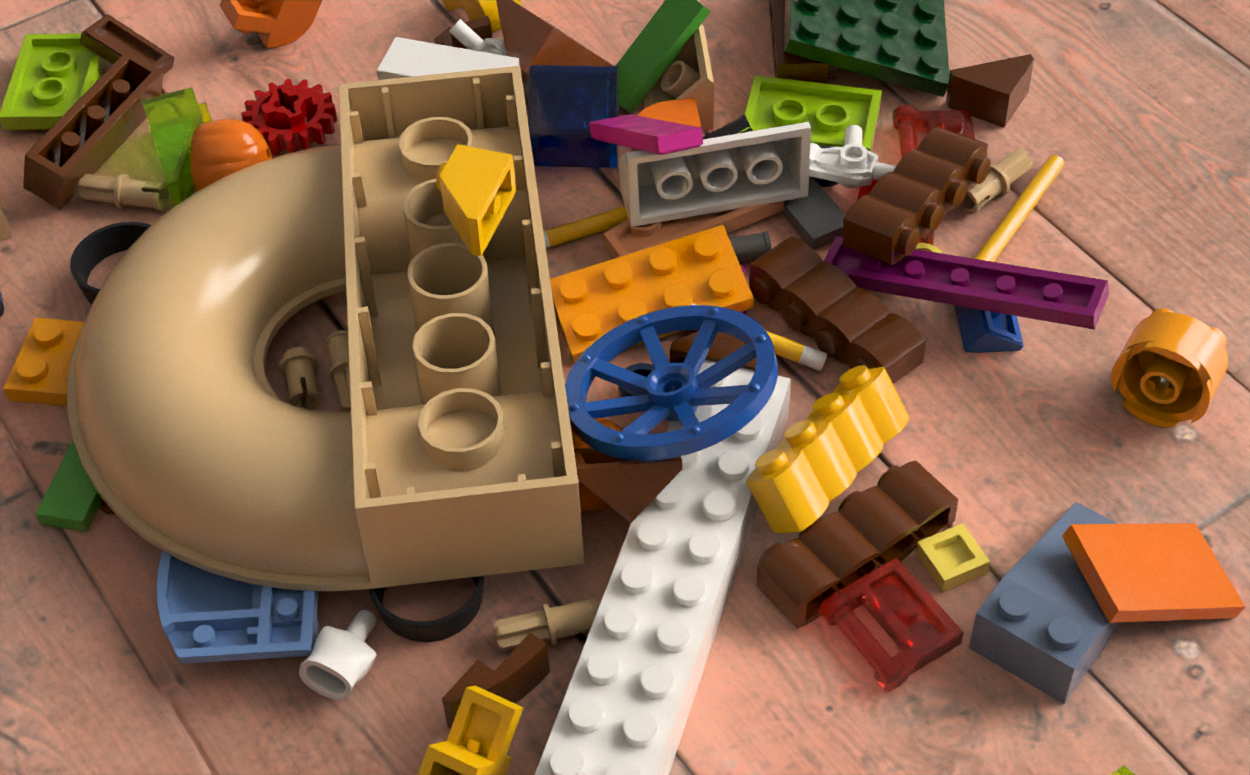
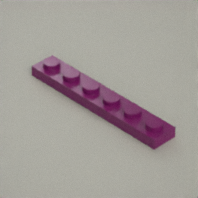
[824,236,1109,330]

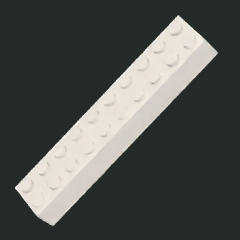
[535,360,791,775]

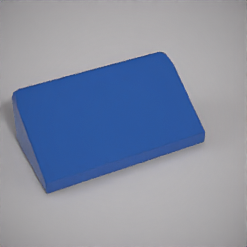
[955,305,1024,353]

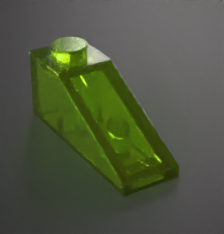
[142,87,212,207]

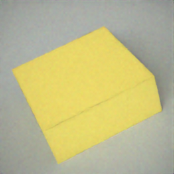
[916,523,990,593]

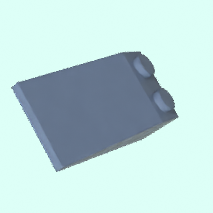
[969,502,1122,704]

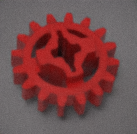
[241,79,338,156]

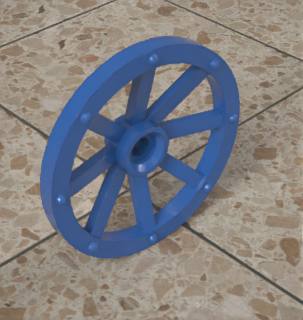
[565,305,778,461]

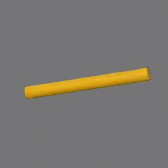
[974,155,1064,262]

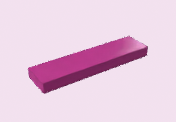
[589,114,703,155]

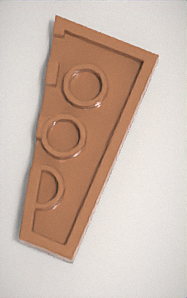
[603,201,784,259]

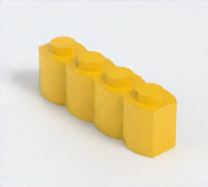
[746,365,909,534]

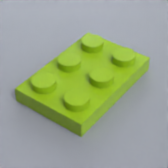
[0,33,106,130]
[740,75,882,152]

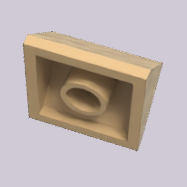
[643,25,714,130]

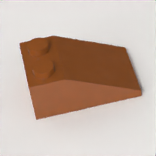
[496,0,616,111]

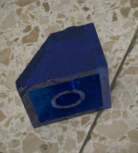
[528,65,620,168]

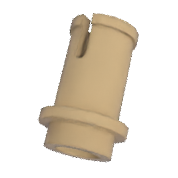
[279,347,321,410]

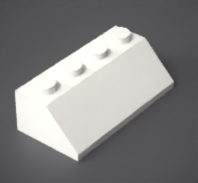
[619,122,811,227]

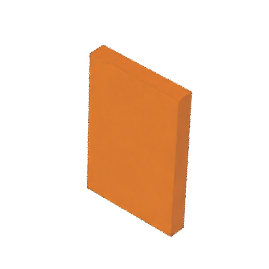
[1062,523,1245,623]

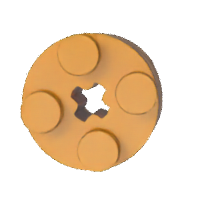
[1111,308,1228,428]

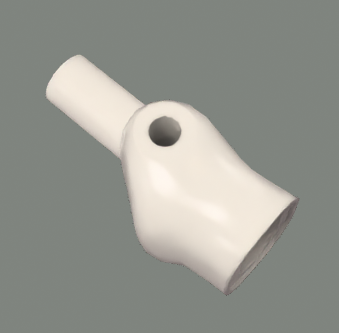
[299,610,377,701]

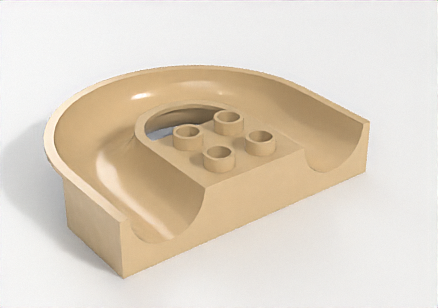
[67,66,584,592]

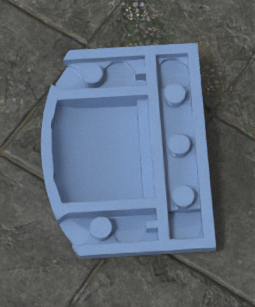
[156,550,319,664]

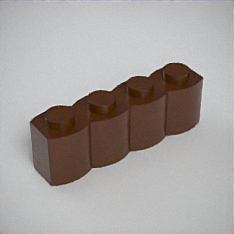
[843,127,990,265]
[749,236,926,384]
[756,460,959,628]

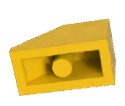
[436,144,516,256]

